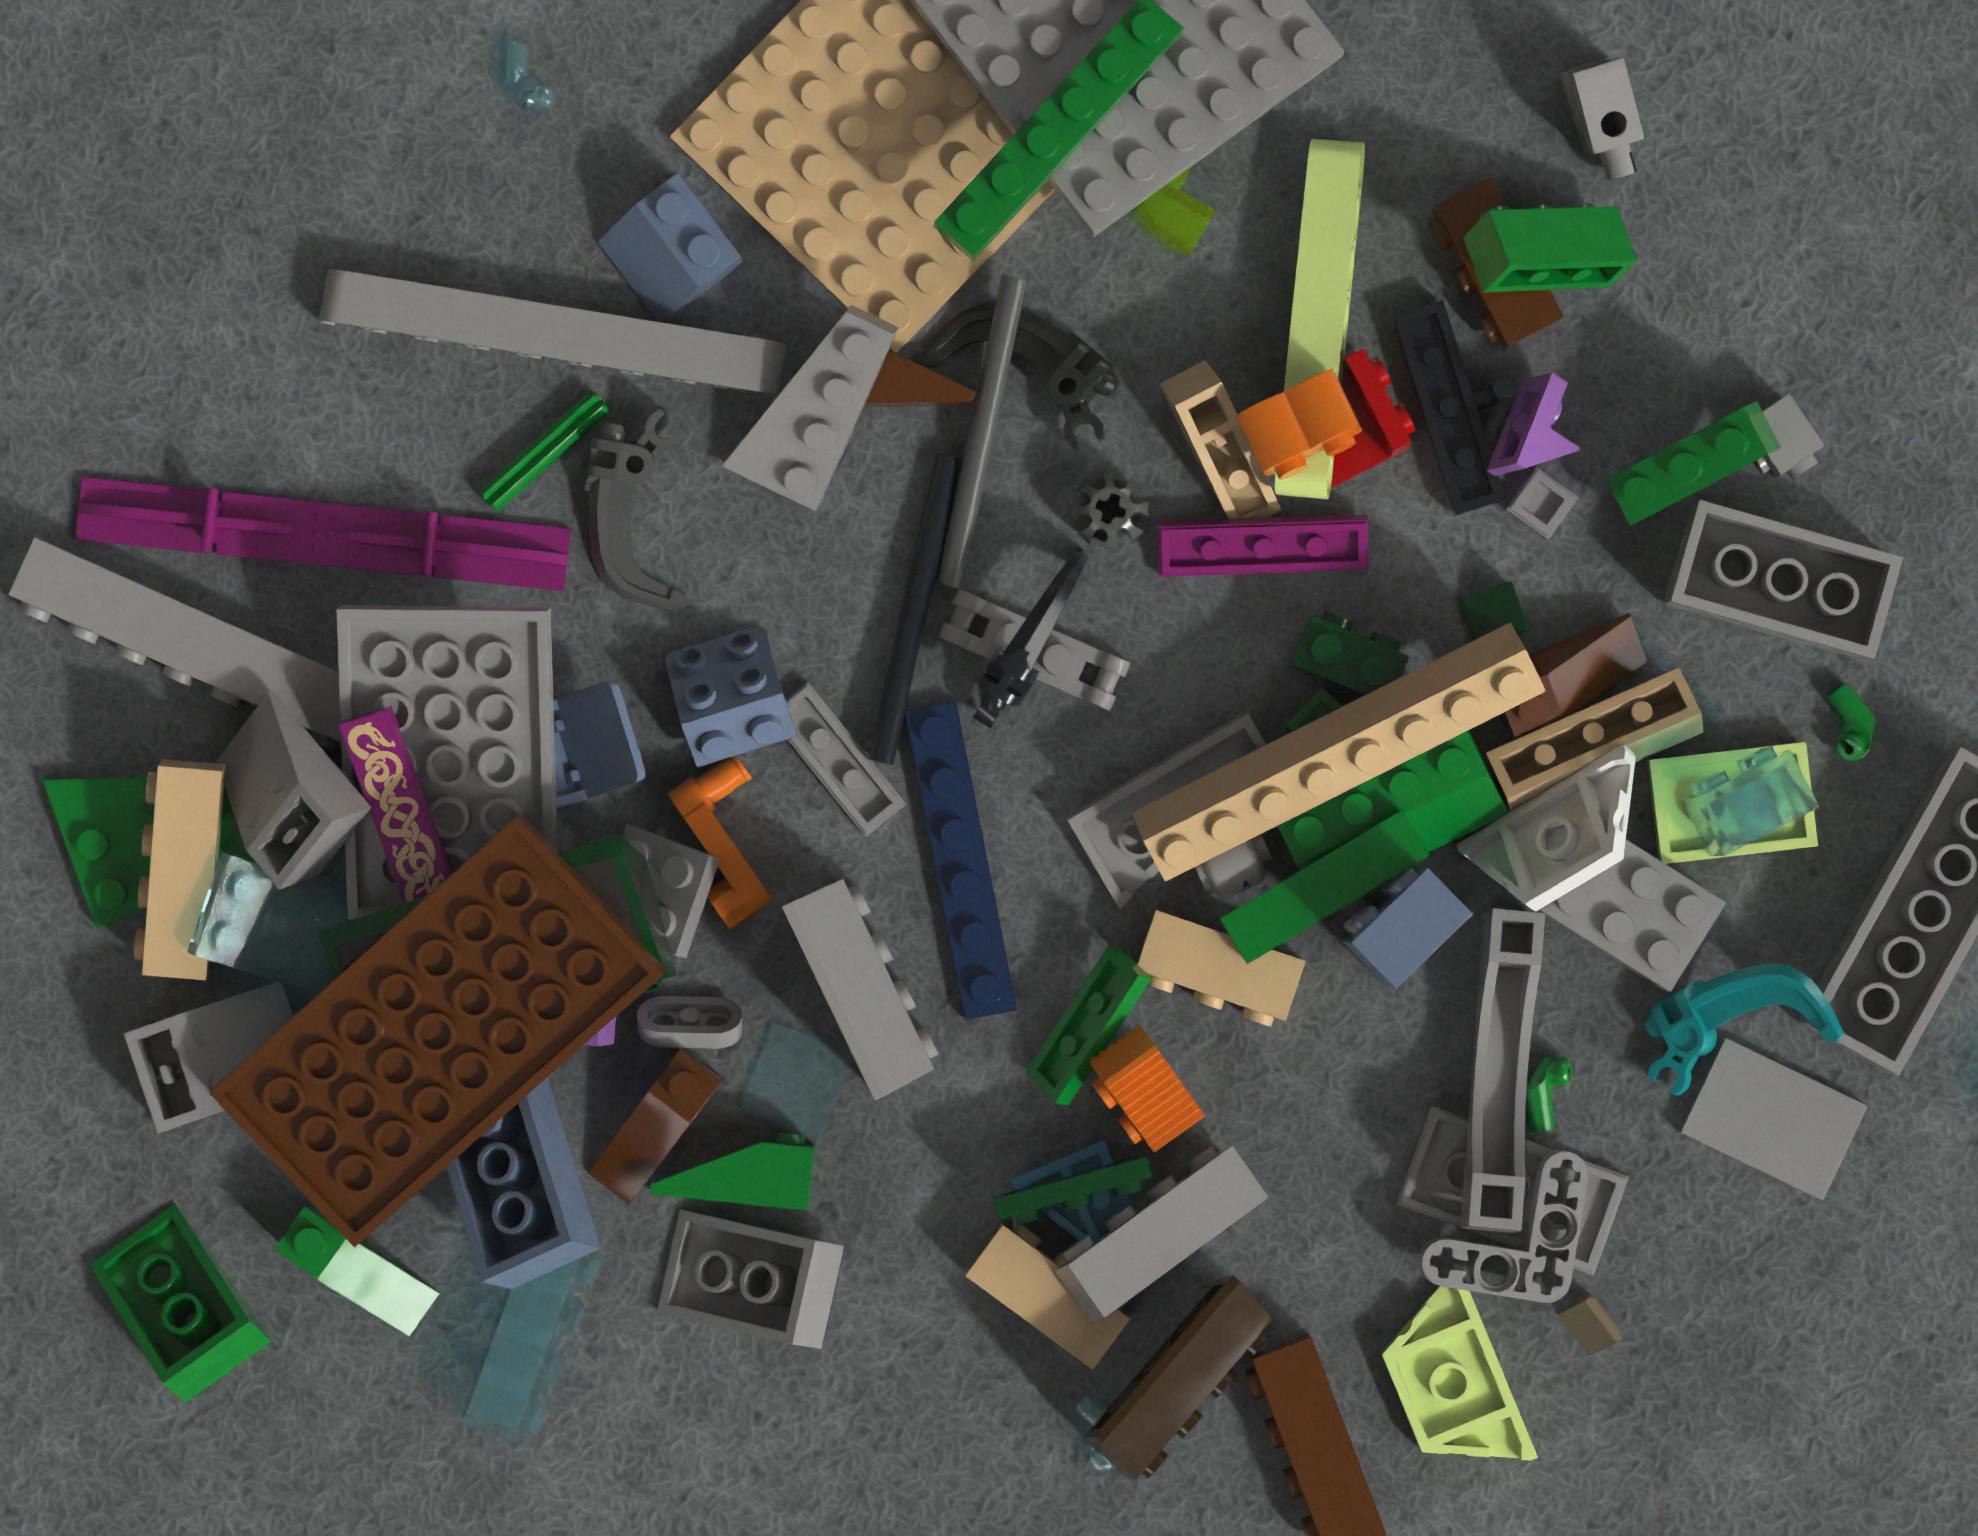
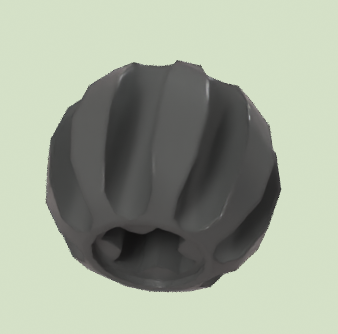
[1071,472,1149,550]

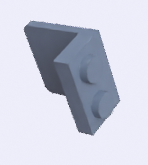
[665,626,797,767]
[553,680,645,809]

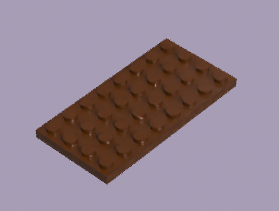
[209,812,666,1248]

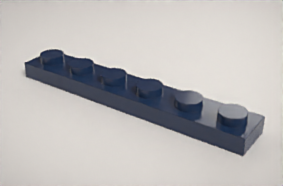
[905,702,1017,1020]

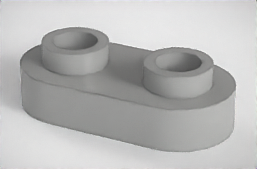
[637,996,743,1049]

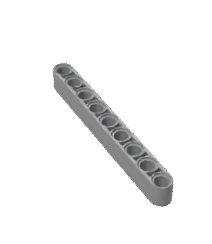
[319,269,787,397]

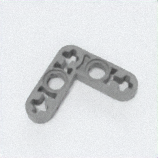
[1417,1150,1588,1303]

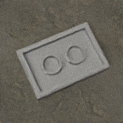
[1679,1038,1868,1201]

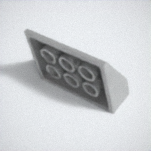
[782,879,939,1101]

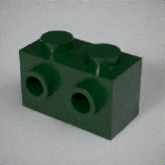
[1289,611,1410,697]

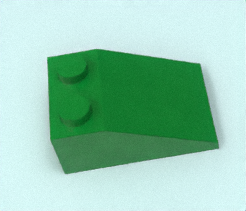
[89,1204,271,1403]

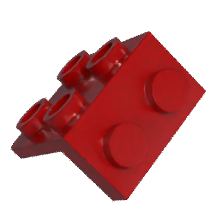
[1331,348,1415,489]

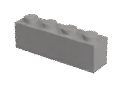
[1054,1145,1269,1323]

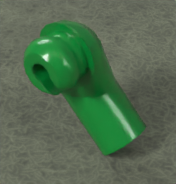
[1826,681,1876,762]
[1526,1055,1572,1133]

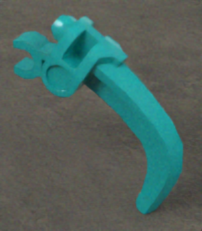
[1644,963,1843,1096]

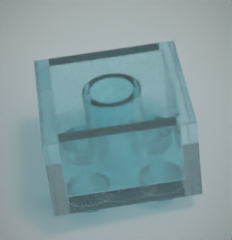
[1681,746,1819,856]

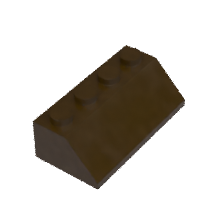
[1083,1275,1273,1480]

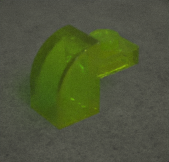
[1134,165,1215,260]

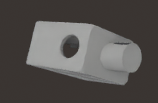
[1558,56,1644,180]

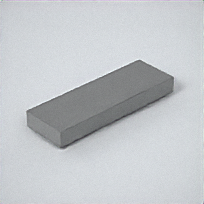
[786,682,907,837]

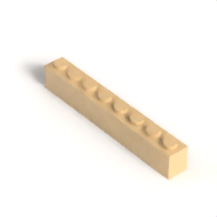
[1132,622,1546,882]

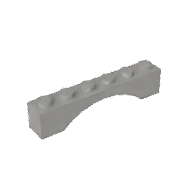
[1460,908,1545,1233]

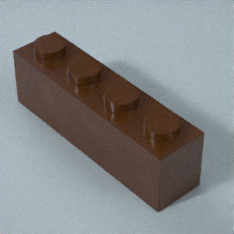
[1245,1333,1387,1536]

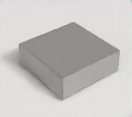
[1505,467,1579,540]

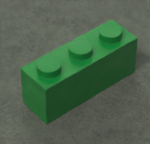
[1463,203,1638,292]
[1606,401,1781,526]

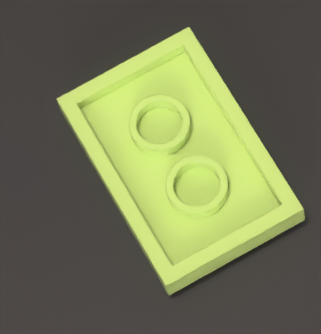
[1647,742,1818,864]

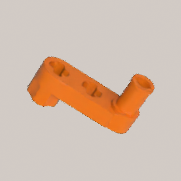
[667,755,773,930]

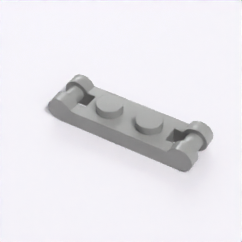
[937,589,1131,711]

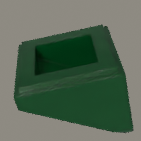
[1459,581,1529,641]

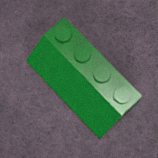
[1278,730,1509,870]

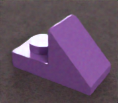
[1487,373,1580,476]

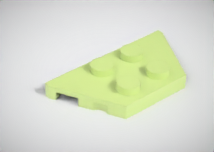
[1381,1268,1538,1461]

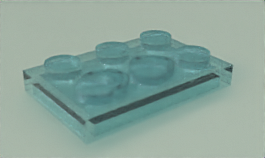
[187,852,353,994]

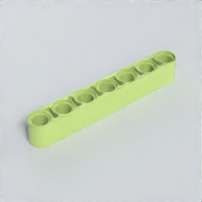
[1275,138,1365,499]

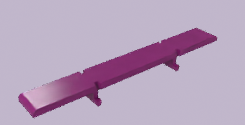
[75,477,571,591]

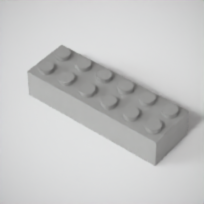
[1797,747,1978,1076]

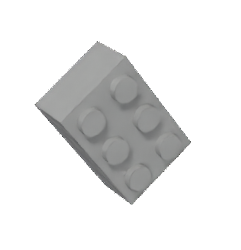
[1537,840,1727,992]

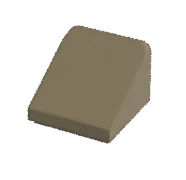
[1558,1293,1623,1355]

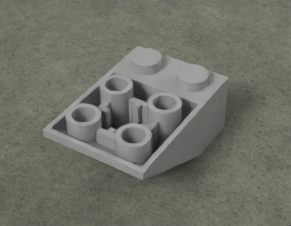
[216,691,372,890]
[123,980,294,1133]

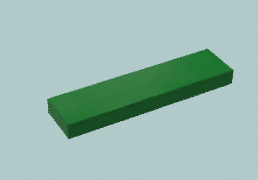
[1220,810,1430,964]

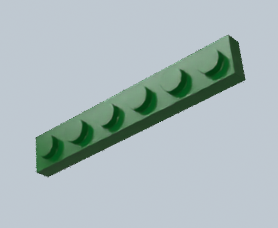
[933,0,1184,261]

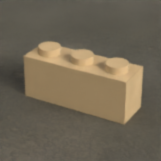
[1137,910,1306,1027]
[965,1222,1130,1370]

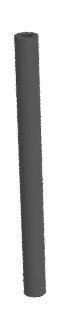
[936,275,1028,588]

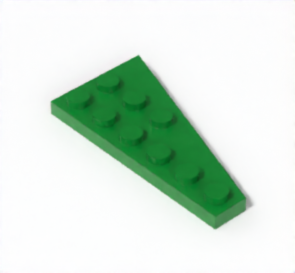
[42,771,342,928]

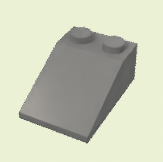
[657,1209,844,1349]

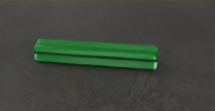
[479,391,609,511]

